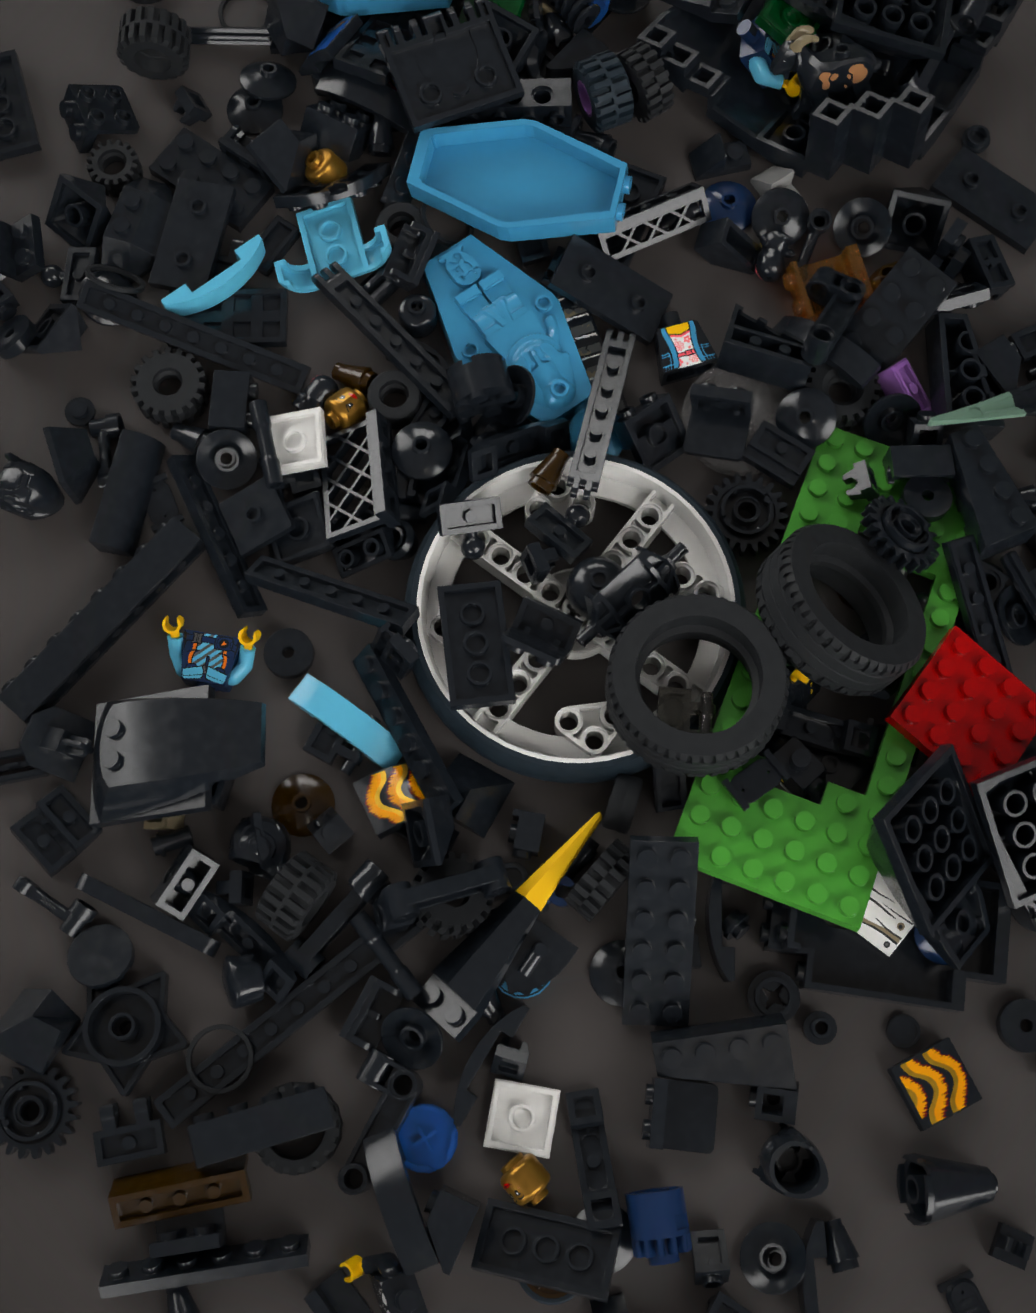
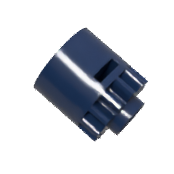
[625,1186,693,1266]

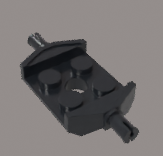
[575,542,689,648]

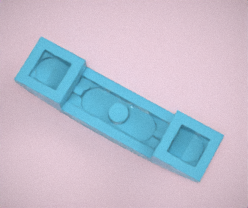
[161,234,266,316]
[288,673,403,769]

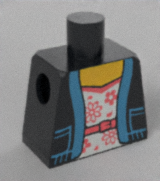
[654,311,718,386]

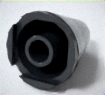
[896,1153,998,1226]

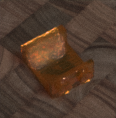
[783,244,873,322]

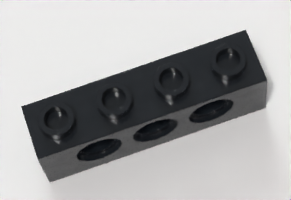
[456,78,572,127]

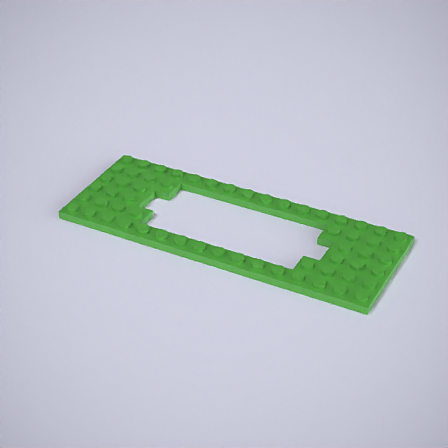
[674,427,965,932]

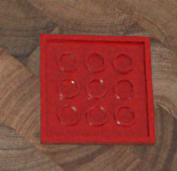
[884,625,1036,796]

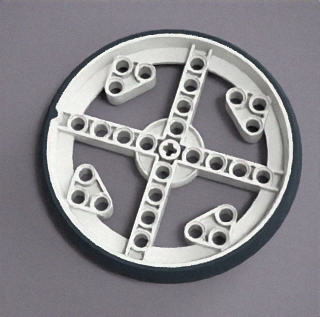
[404,451,746,783]

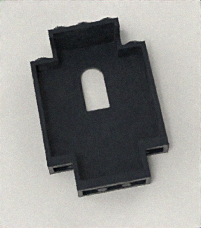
[759,880,1011,1013]

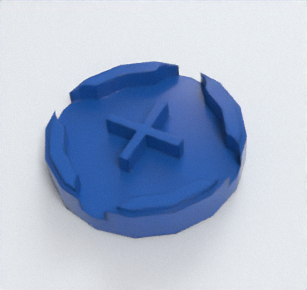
[398,1103,458,1173]

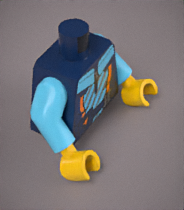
[737,16,800,97]
[162,615,261,692]

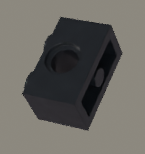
[150,842,220,921]

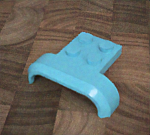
[273,196,392,293]

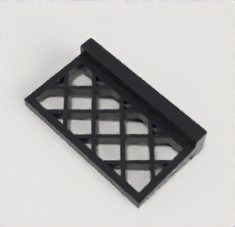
[321,409,401,543]

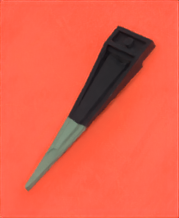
[927,380,1036,426]

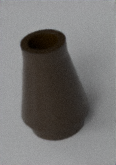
[332,362,378,395]
[528,448,570,496]

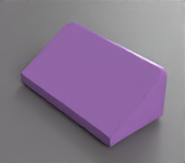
[878,357,931,411]

